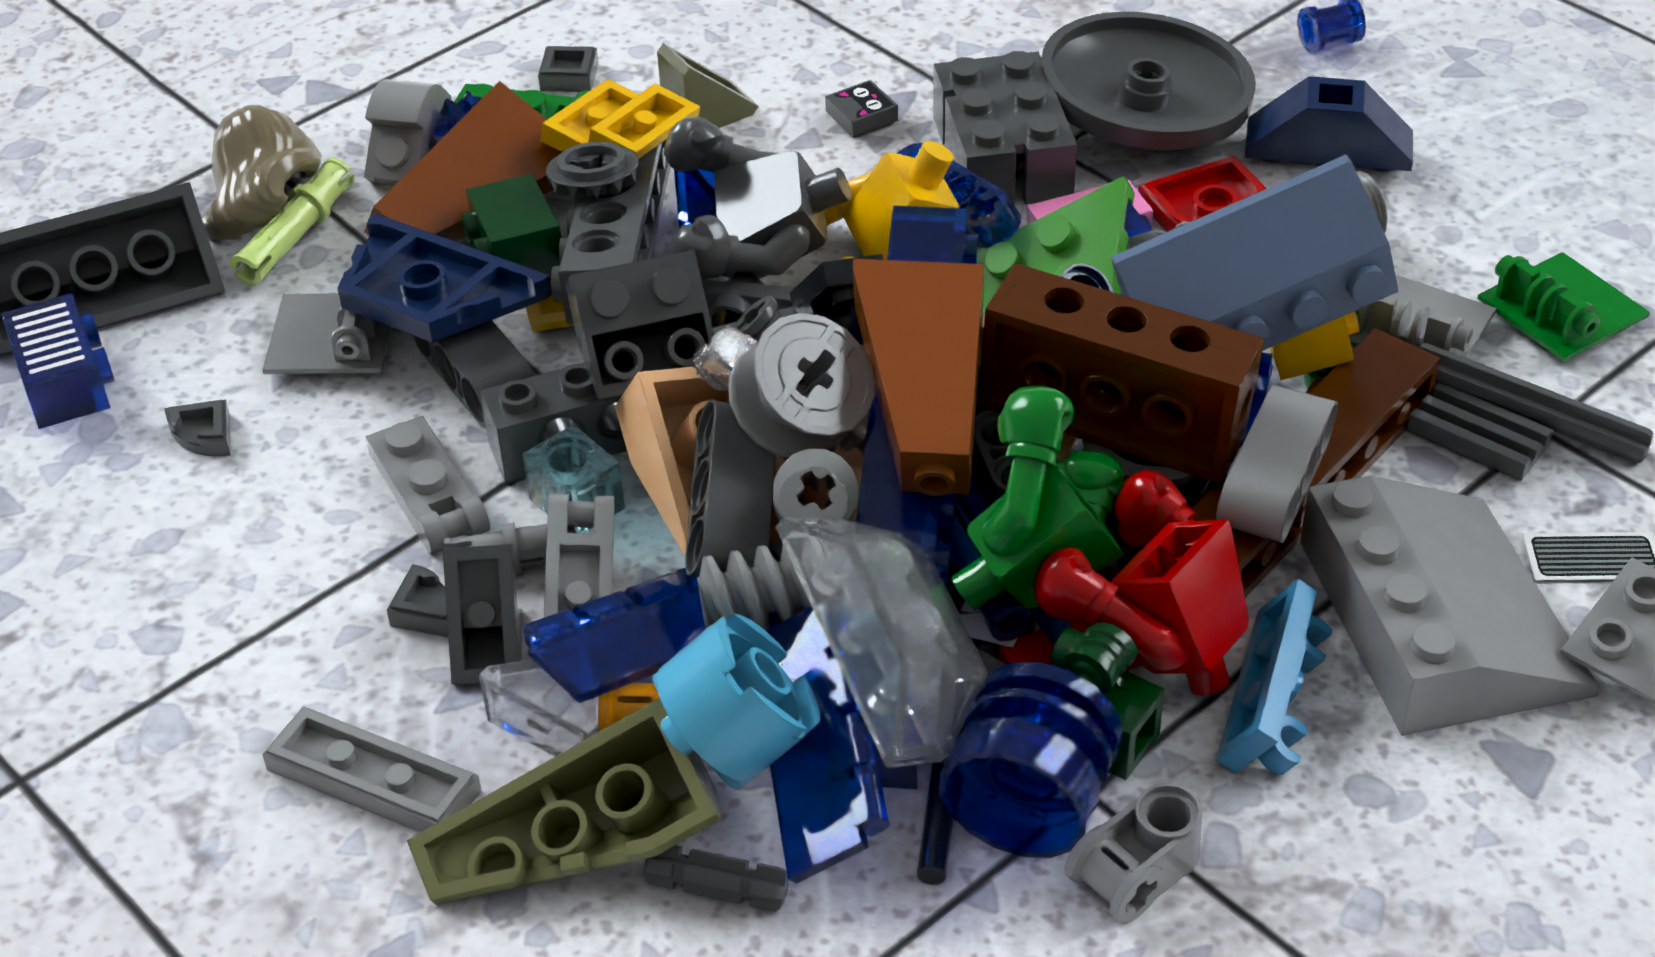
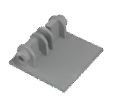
[1349,275,1497,358]
[262,293,392,375]
[1560,557,1655,703]

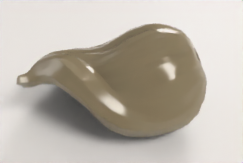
[202,105,322,241]

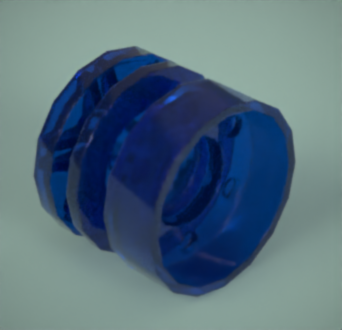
[940,662,1123,858]

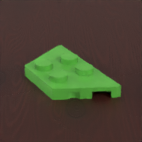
[953,176,1135,315]

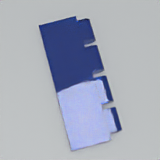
[523,567,777,703]
[766,602,890,884]

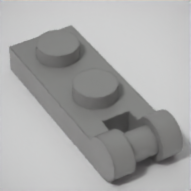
[365,415,490,553]
[542,493,614,666]

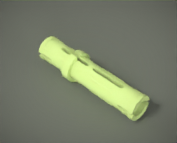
[230,158,355,286]

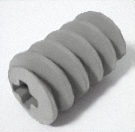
[773,449,859,542]
[697,535,845,632]

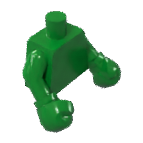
[951,386,1124,611]

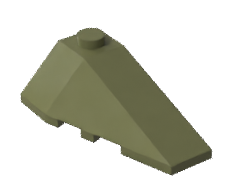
[407,698,721,905]

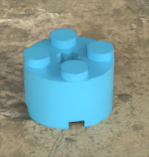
[652,614,820,790]

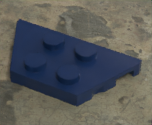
[337,213,552,343]

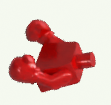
[1033,470,1249,696]

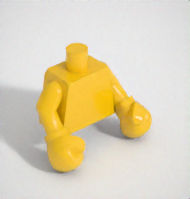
[825,141,959,262]

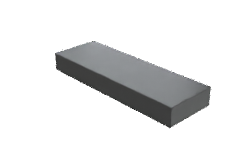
[262,706,482,833]

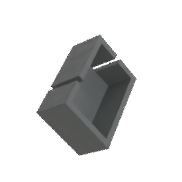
[933,51,1077,211]

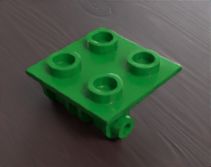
[1477,252,1650,362]

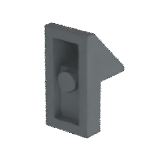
[442,544,523,685]

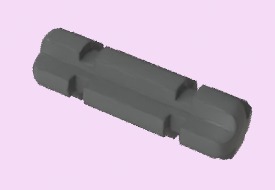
[644,845,788,912]

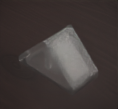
[479,651,599,757]

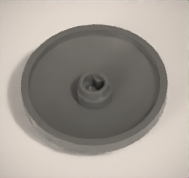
[1041,12,1256,150]

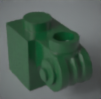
[1048,622,1165,780]

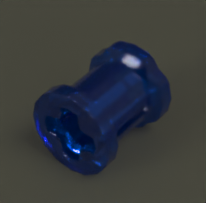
[1297,0,1366,52]

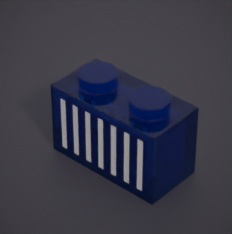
[1,293,115,429]

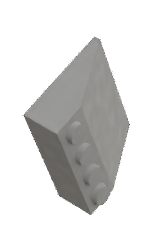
[1300,475,1599,736]

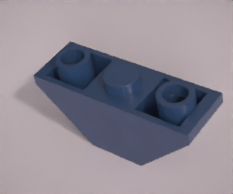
[1244,76,1413,172]

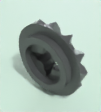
[546,142,640,200]

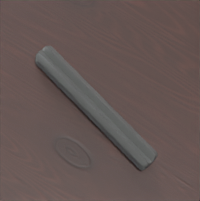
[1418,343,1654,463]

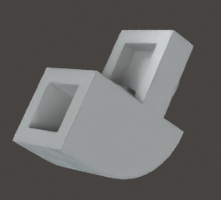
[364,79,452,185]

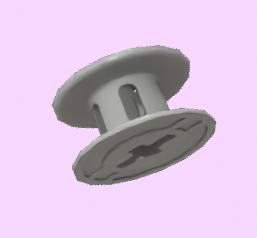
[728,313,875,458]

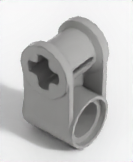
[1064,783,1203,924]

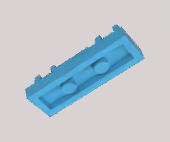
[1216,579,1332,775]

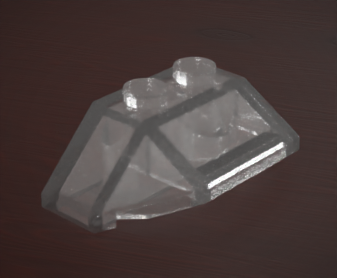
[775,517,988,768]

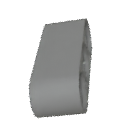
[1216,384,1338,543]

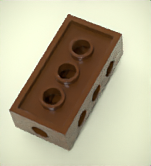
[977,263,1265,484]

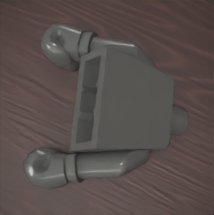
[664,117,851,280]

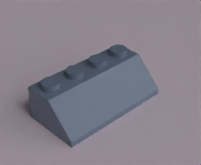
[1111,155,1399,351]

